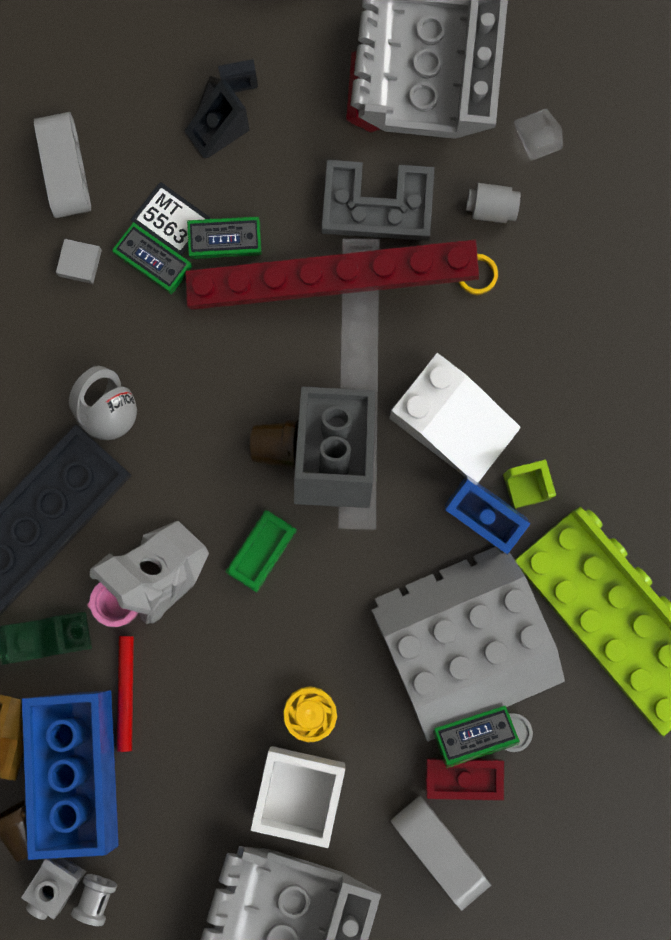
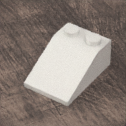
[389,353,521,482]

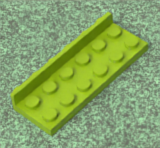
[515,507,671,737]

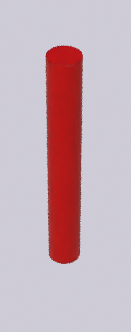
[117,636,134,752]

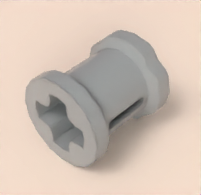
[71,874,117,926]

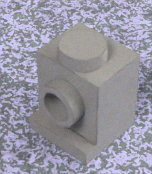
[21,858,86,920]

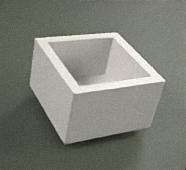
[251,746,345,848]

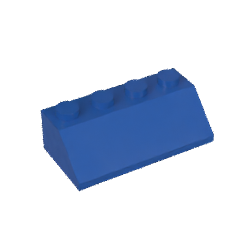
[22,690,119,860]

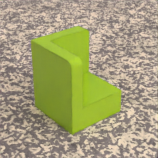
[503,459,556,509]

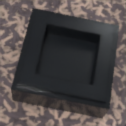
[218,59,258,93]

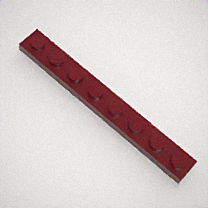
[186,239,479,310]

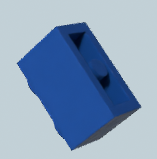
[445,475,530,555]

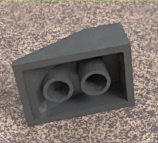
[294,387,375,508]

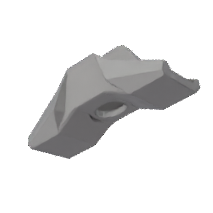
[90,521,209,624]

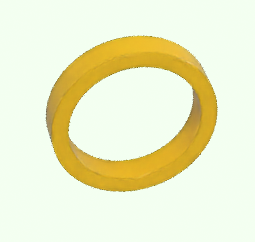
[459,254,498,295]

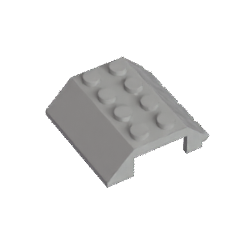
[351,0,508,139]
[372,547,565,742]
[201,846,381,940]

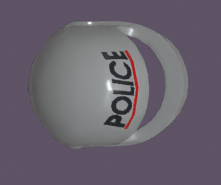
[69,366,137,440]

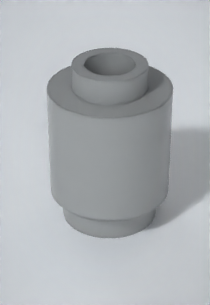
[466,183,521,224]

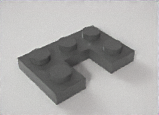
[322,160,435,241]

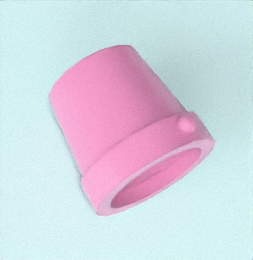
[87,582,138,627]

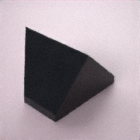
[184,76,250,158]

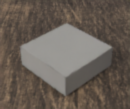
[56,239,102,284]

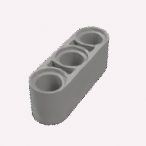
[34,112,91,218]
[391,795,492,911]

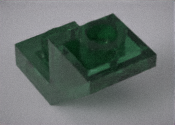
[0,612,92,665]

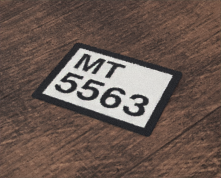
[131,182,211,256]

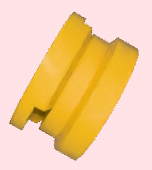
[283,686,337,742]

